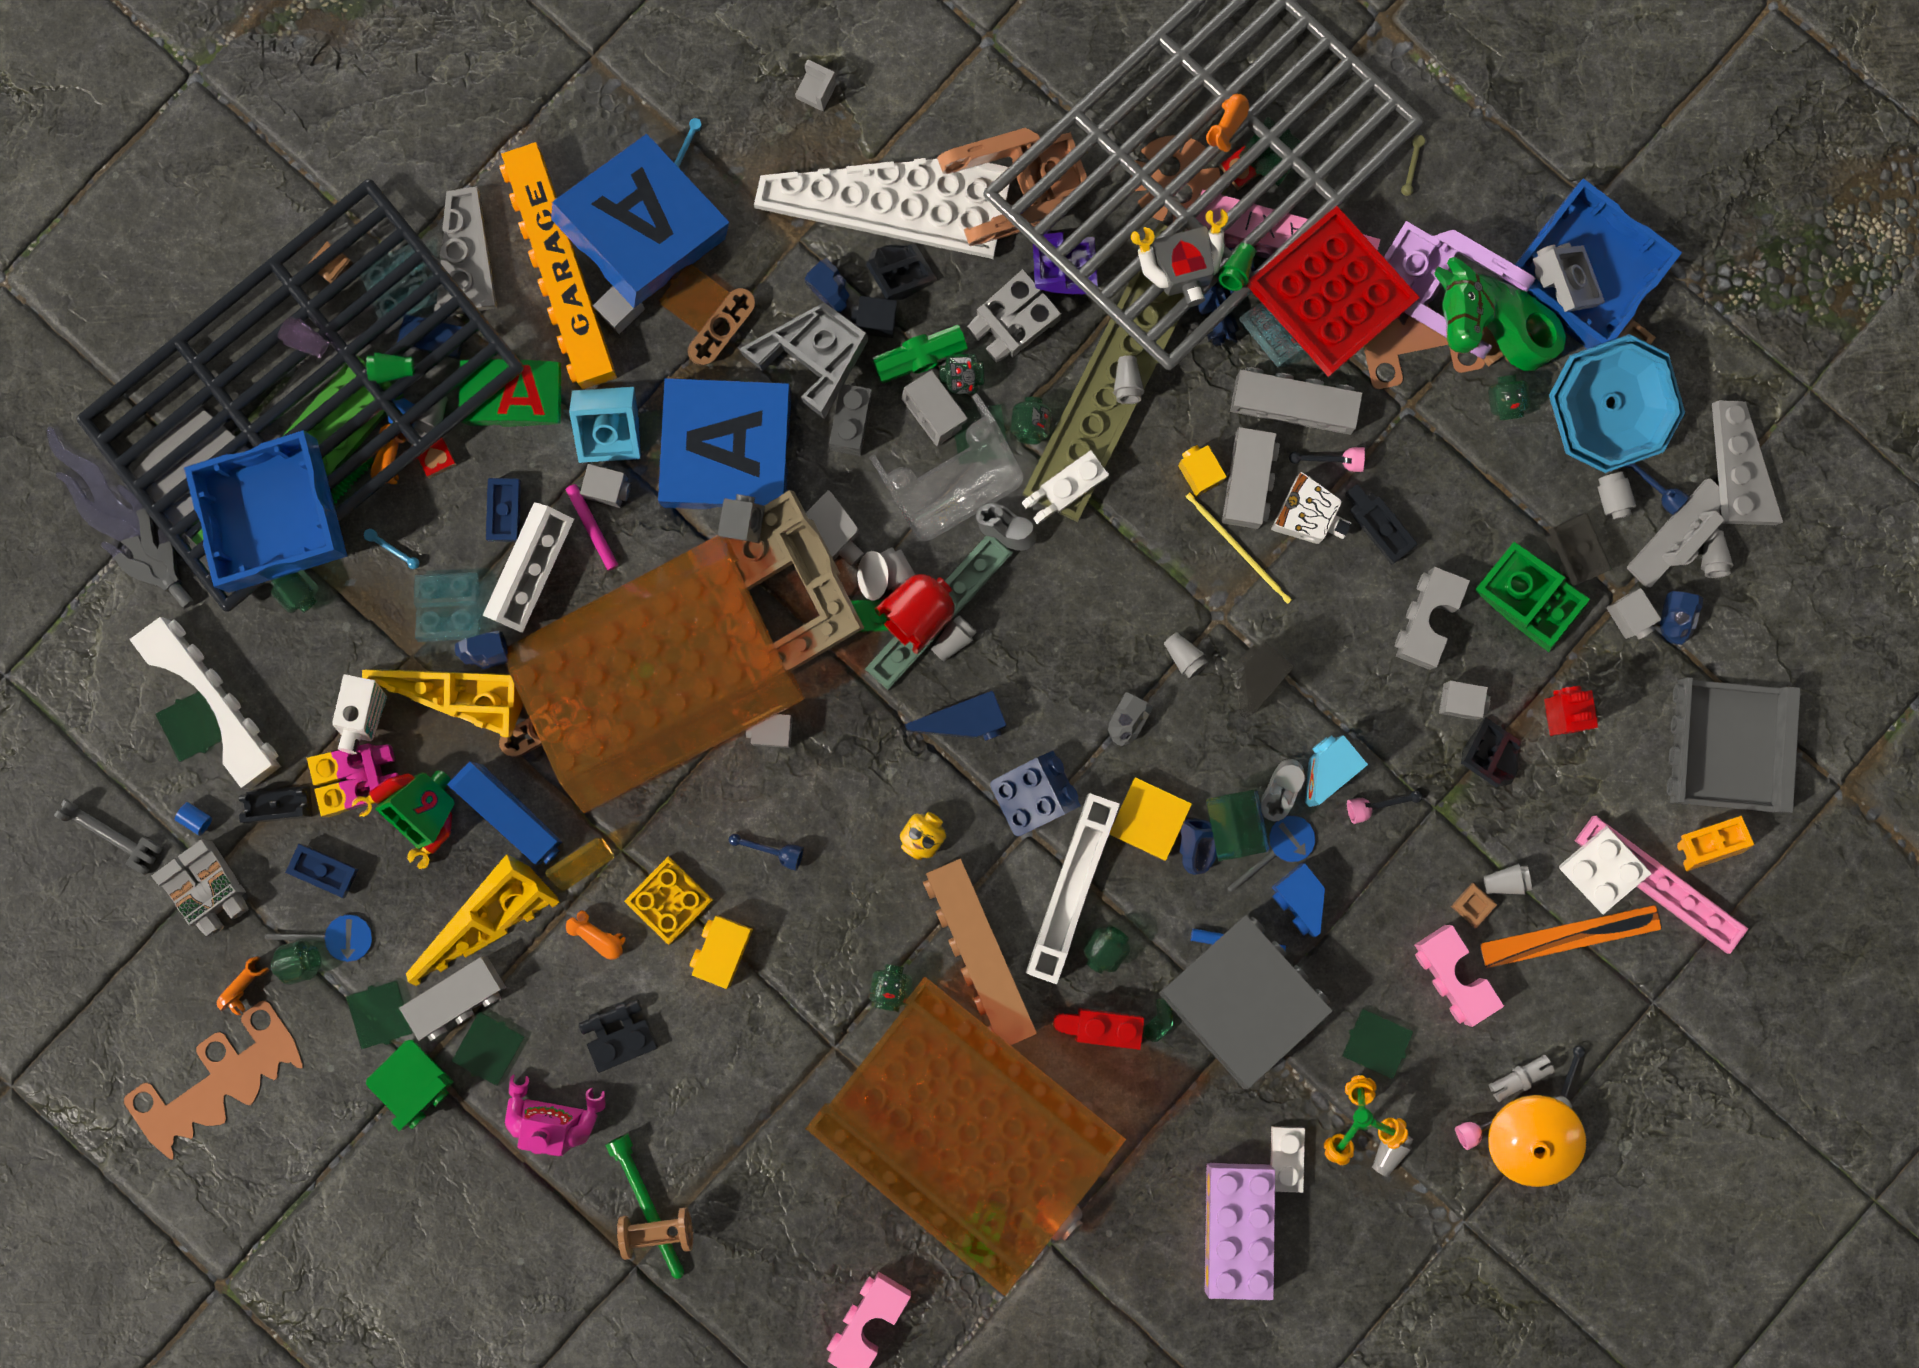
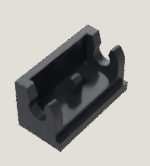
[239,786,313,824]

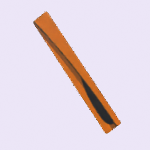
[1480,905,1661,968]

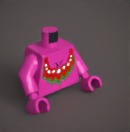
[505,1074,606,1156]

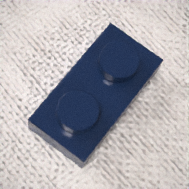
[397,314,463,360]
[486,478,521,542]
[285,844,359,898]

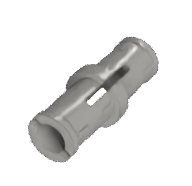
[1489,1055,1555,1102]

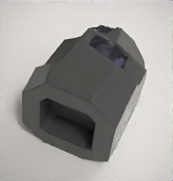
[1108,692,1153,746]

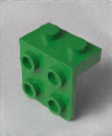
[366,1040,454,1131]

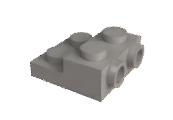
[1533,243,1605,312]

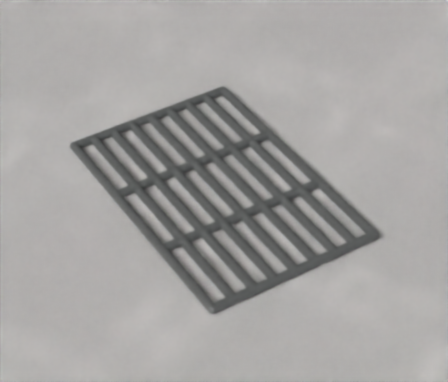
[983,0,1424,370]

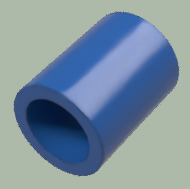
[175,802,212,836]

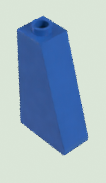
[447,761,562,865]

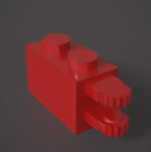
[1544,686,1598,736]
[1053,1008,1144,1050]

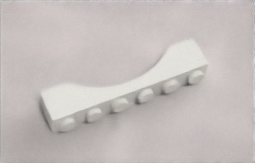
[130,617,281,789]
[1026,793,1119,984]

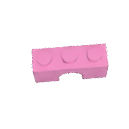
[1414,925,1504,1027]
[827,1271,911,1368]

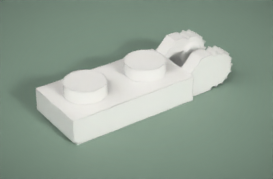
[1022,450,1109,524]

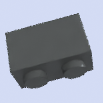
[829,384,872,456]

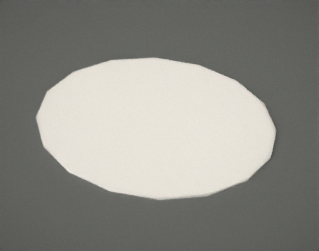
[857,551,889,601]

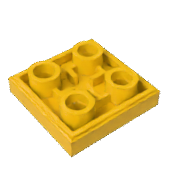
[1109,777,1192,861]
[624,856,714,945]

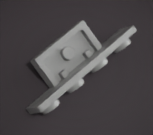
[1627,478,1725,587]

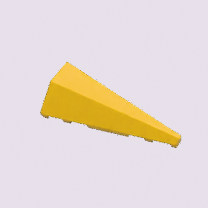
[362,669,524,737]
[406,854,559,986]

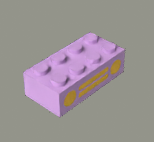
[1205,1163,1275,1300]

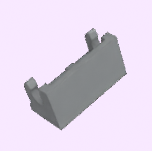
[901,370,968,447]

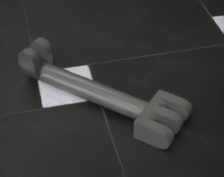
[54,799,163,875]

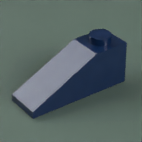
[905,690,1006,741]

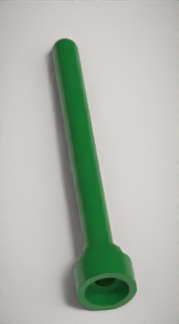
[605,1134,684,1279]

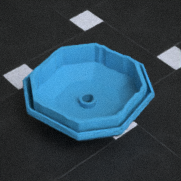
[1549,334,1685,473]

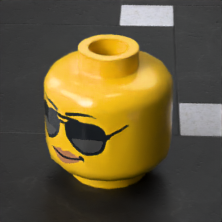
[900,812,946,860]

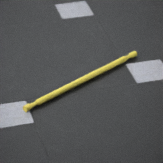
[1186,493,1292,604]

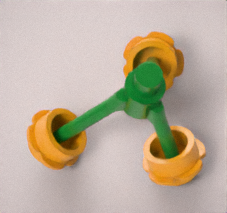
[1324,1075,1408,1165]

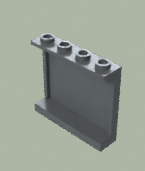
[1667,677,1800,814]
[1159,915,1332,1089]

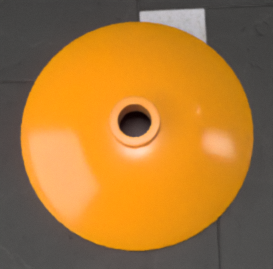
[1488,1095,1586,1187]

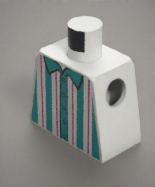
[333,674,387,754]

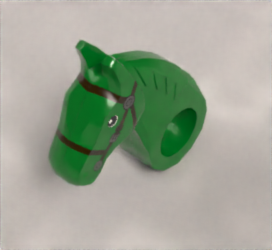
[1434,257,1566,371]

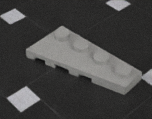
[434,186,497,316]
[1712,400,1783,525]

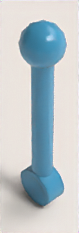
[674,118,702,169]
[364,529,420,569]

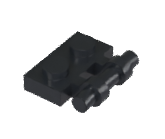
[579,999,658,1073]

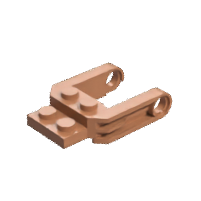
[937,128,1087,246]

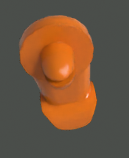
[1206,94,1249,152]
[371,424,406,485]
[566,910,626,960]
[217,956,269,1015]

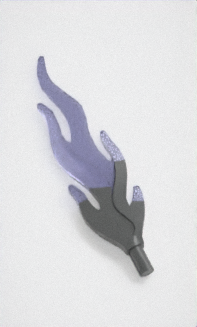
[47,427,194,609]

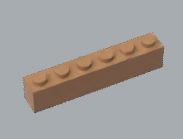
[923,858,1037,1049]

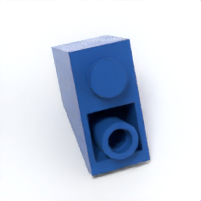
[1272,863,1325,937]

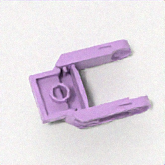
[1384,221,1536,360]

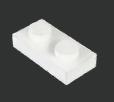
[1270,1126,1305,1193]

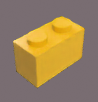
[690,915,753,989]

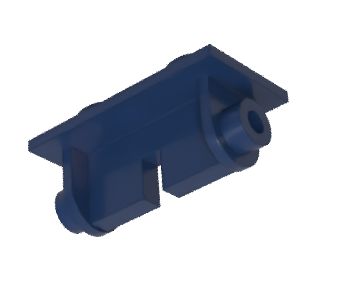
[1198,282,1238,347]

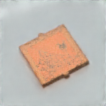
[659,264,729,332]

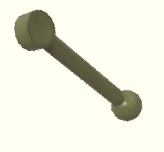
[1401,135,1425,196]

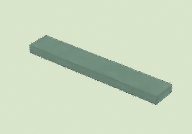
[865,536,1012,690]

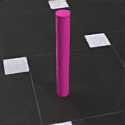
[565,484,619,571]

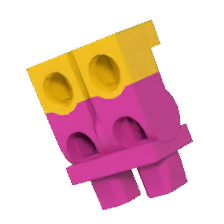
[307,743,399,818]

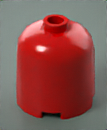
[874,574,955,654]

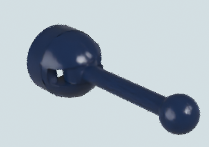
[1624,463,1689,516]
[729,834,804,871]

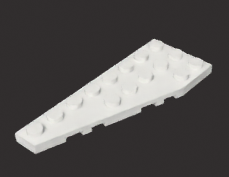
[754,158,1010,259]

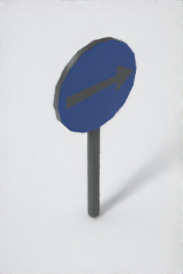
[1228,816,1315,892]
[265,914,373,962]

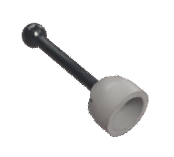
[1552,1045,1586,1109]

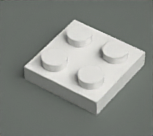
[1559,825,1651,914]

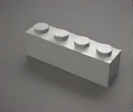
[1230,367,1362,435]

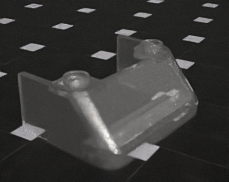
[869,393,1023,541]

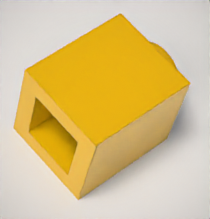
[1178,445,1226,497]

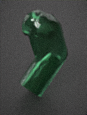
[1143,998,1173,1042]

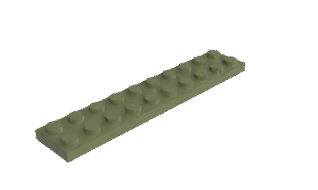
[1023,222,1184,522]

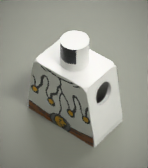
[1271,473,1351,544]

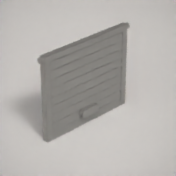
[133,405,250,539]

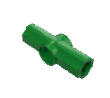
[872,325,968,384]

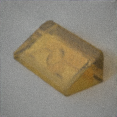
[545,838,614,891]

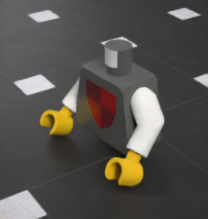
[1131,209,1228,307]

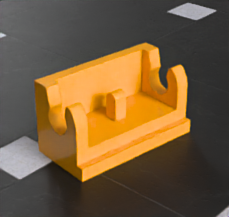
[1677,816,1754,872]

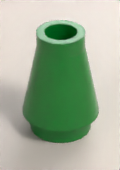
[1219,243,1256,291]
[366,352,415,384]

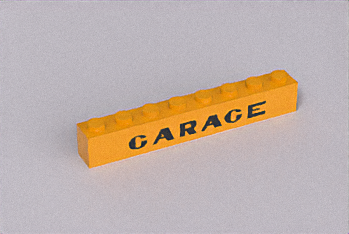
[500,142,617,390]

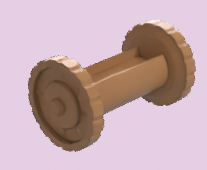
[617,1208,694,1260]

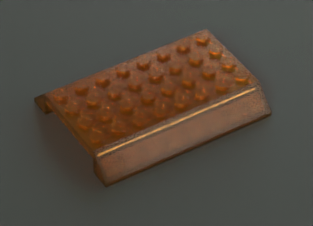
[507,535,805,813]
[805,977,1127,1296]

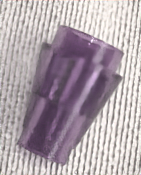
[278,317,329,358]

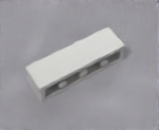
[483,502,574,633]

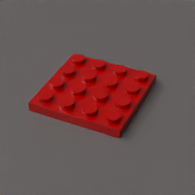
[1246,206,1420,377]

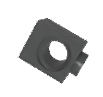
[718,494,765,543]

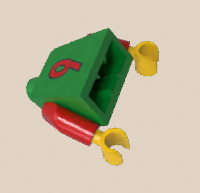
[352,770,454,869]

